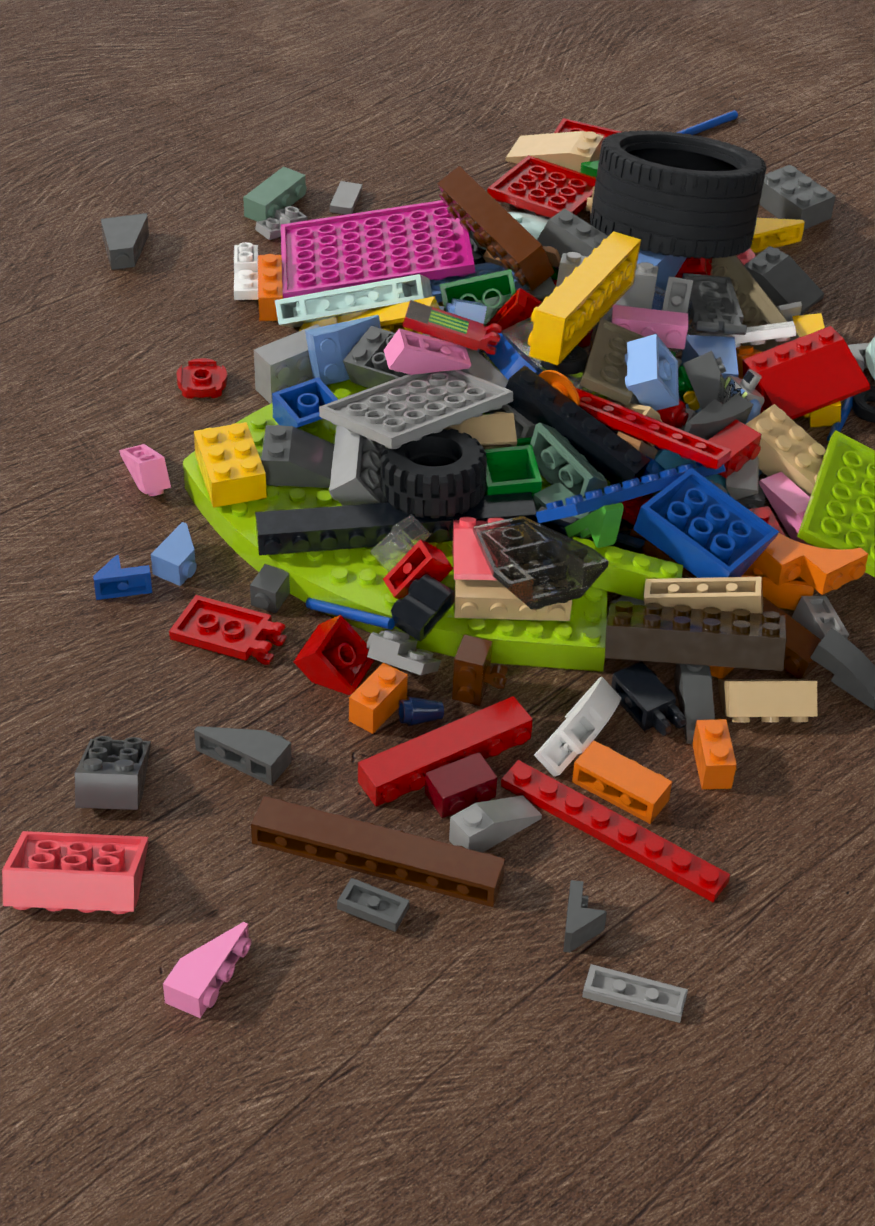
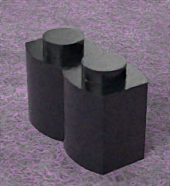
[391,574,454,642]

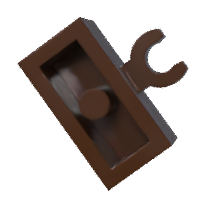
[452,635,508,706]

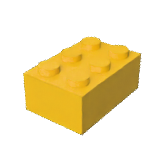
[194,422,267,508]

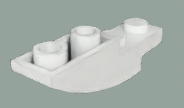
[234,242,258,300]
[534,677,621,777]

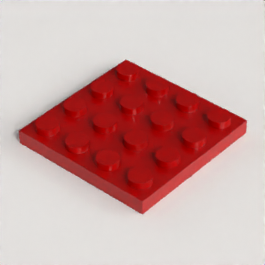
[487,155,596,218]

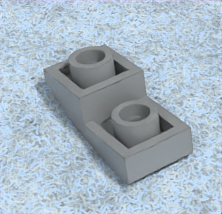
[255,206,307,240]

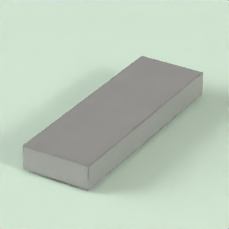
[582,964,688,1023]

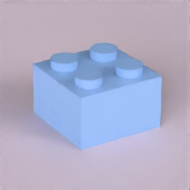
[625,334,679,411]

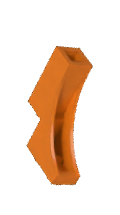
[753,533,868,595]

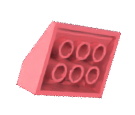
[2,831,148,914]

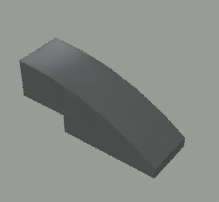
[684,393,754,440]
[811,628,875,710]

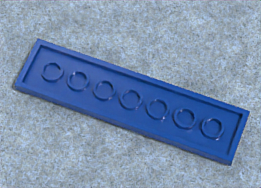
[536,462,726,523]

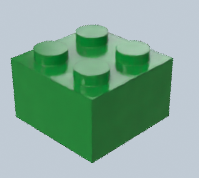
[485,445,542,496]

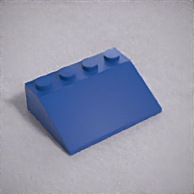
[633,468,779,578]

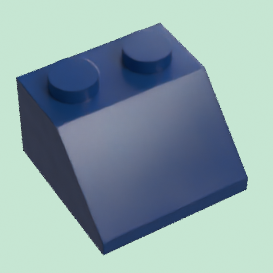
[272,377,338,428]

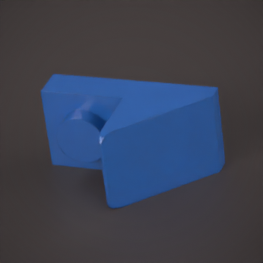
[93,555,152,600]

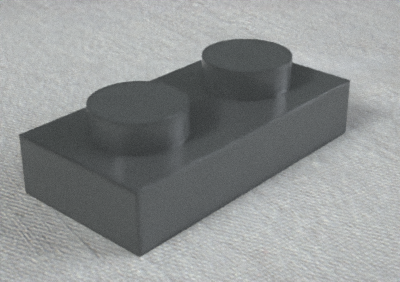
[337,878,410,932]

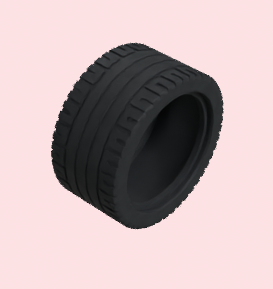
[590,131,767,258]

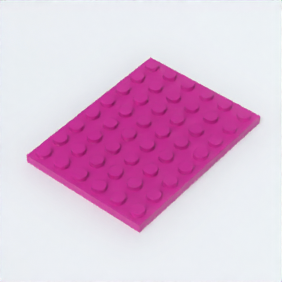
[281,200,476,298]

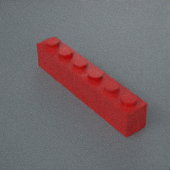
[358,696,533,807]

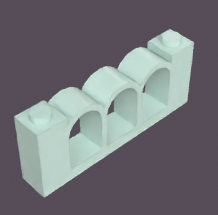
[275,274,432,328]

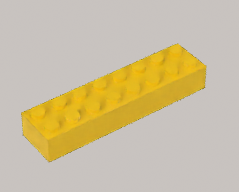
[528,231,641,365]

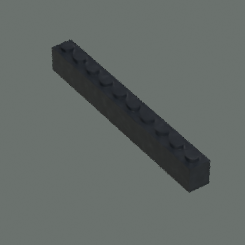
[255,492,537,556]

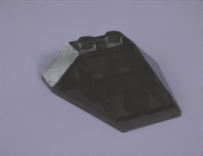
[473,516,609,610]

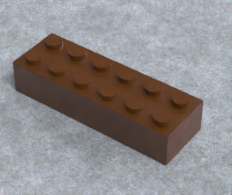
[437,166,555,291]

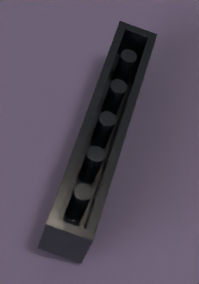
[506,365,650,487]

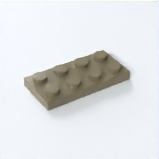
[580,318,644,405]

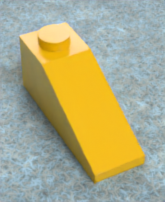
[750,218,805,253]

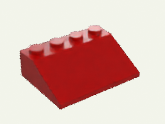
[743,326,870,420]

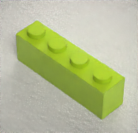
[562,536,683,601]

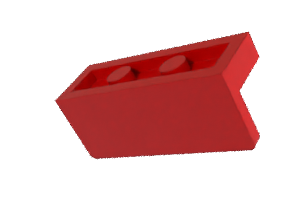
[479,288,542,353]

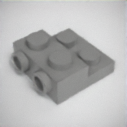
[367,629,441,675]

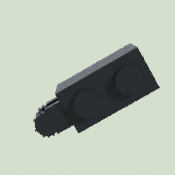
[611,661,686,736]

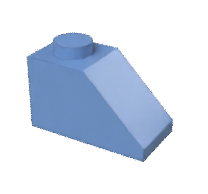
[151,522,197,586]

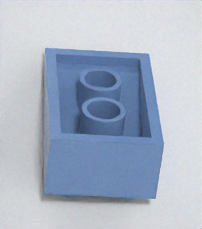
[305,315,381,385]

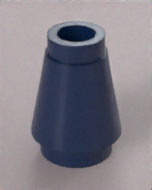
[398,696,444,726]

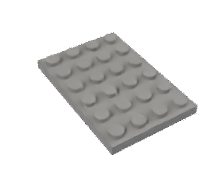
[319,370,513,449]

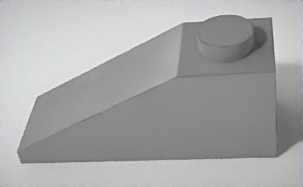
[449,795,542,853]

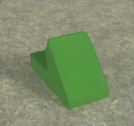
[565,503,624,548]

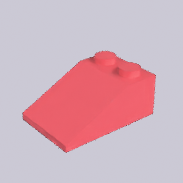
[452,517,512,581]

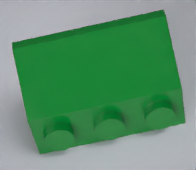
[439,269,516,325]

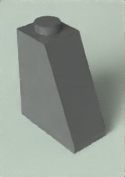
[101,213,149,270]

